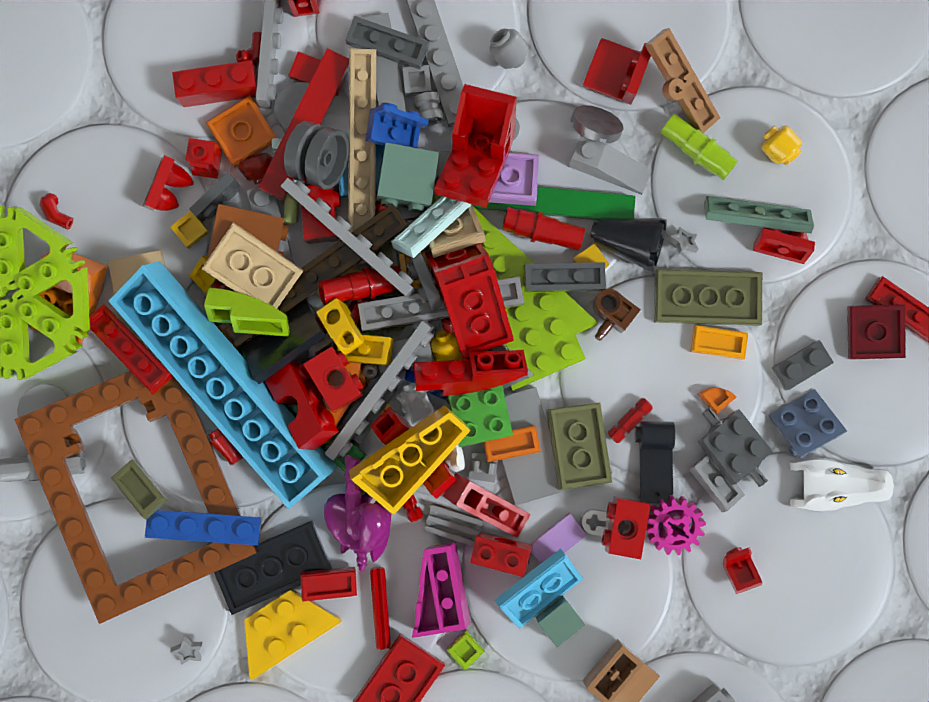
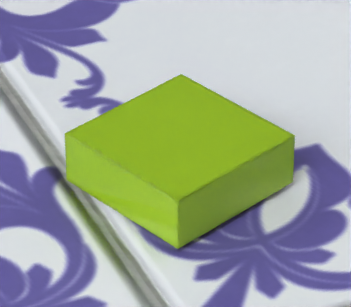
[446,630,485,670]

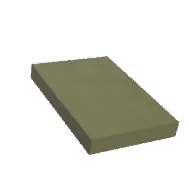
[547,402,612,490]

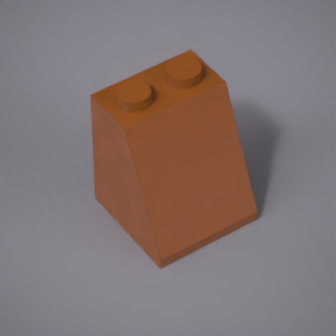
[208,204,289,259]

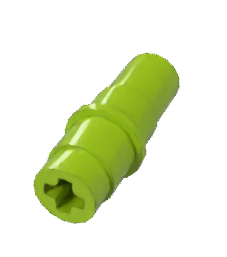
[660,114,739,180]

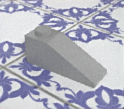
[569,135,651,195]

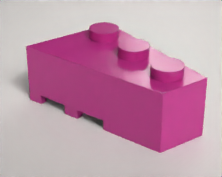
[412,542,471,638]

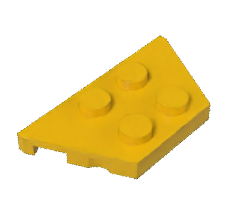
[244,589,342,681]

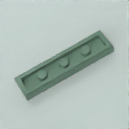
[704,196,814,234]

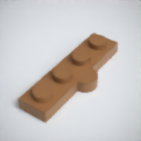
[645,28,720,133]

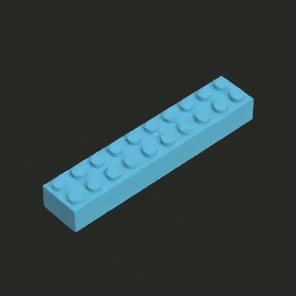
[109,261,338,509]

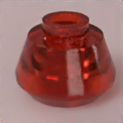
[238,152,273,185]

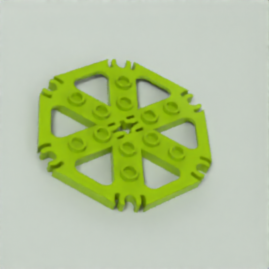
[0,206,90,380]

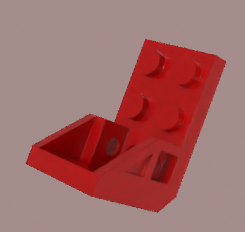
[435,84,517,208]
[425,243,514,359]

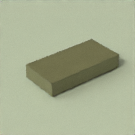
[111,459,168,520]

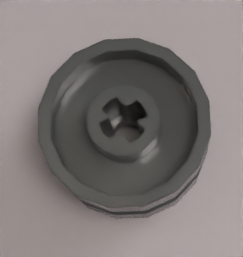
[284,121,349,189]

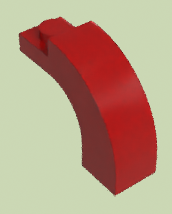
[370,407,457,499]

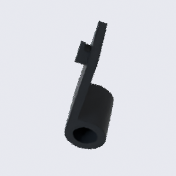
[635,421,675,504]

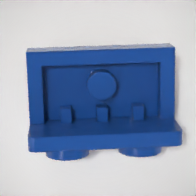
[365,103,429,148]

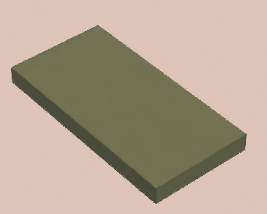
[654,269,763,326]

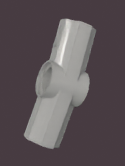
[0,451,86,482]

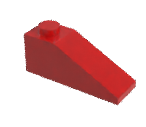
[443,472,531,538]

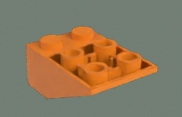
[30,252,108,345]

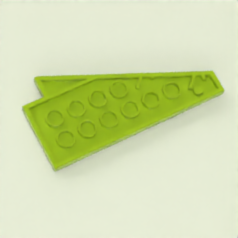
[431,194,598,391]

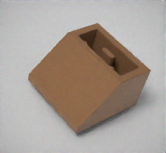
[583,639,660,702]

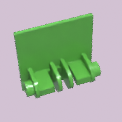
[449,385,513,447]

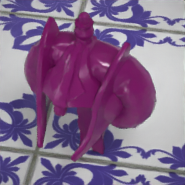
[324,455,392,572]

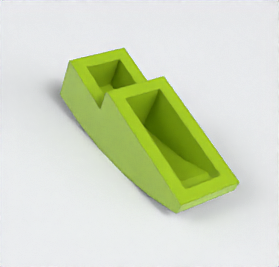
[204,288,290,336]

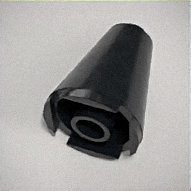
[590,218,667,272]

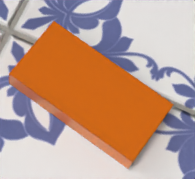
[483,425,541,462]

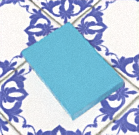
[495,548,583,629]

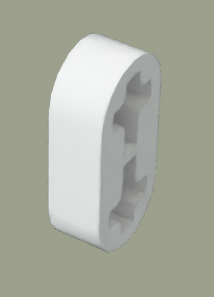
[580,509,631,536]

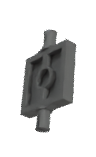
[698,407,773,487]

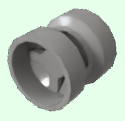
[413,92,443,126]

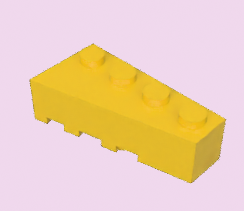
[349,405,471,515]

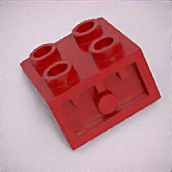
[583,38,651,105]

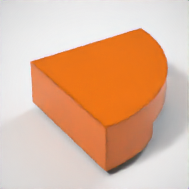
[698,388,737,414]

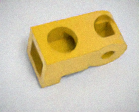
[316,298,365,355]

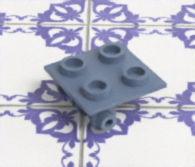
[769,389,847,458]

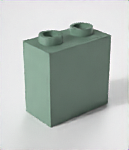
[375,143,439,213]

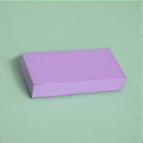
[531,513,587,563]

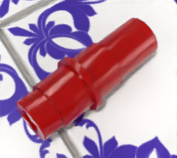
[502,207,585,251]
[318,265,401,305]

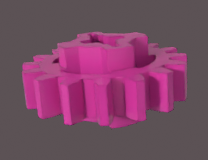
[646,495,706,555]

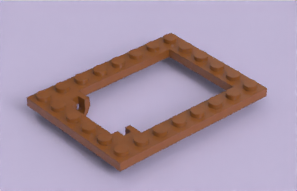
[14,359,257,624]

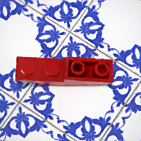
[413,350,528,396]

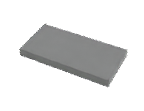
[502,387,567,506]

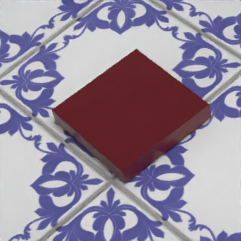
[847,304,906,359]

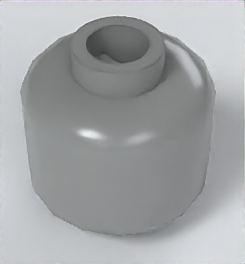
[489,28,529,69]

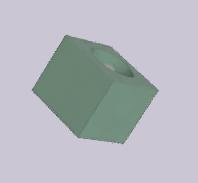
[536,596,585,647]

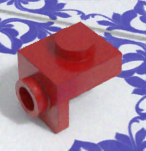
[723,547,763,594]

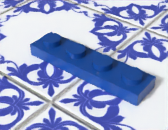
[145,510,262,546]

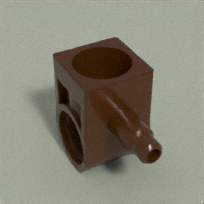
[593,289,641,341]

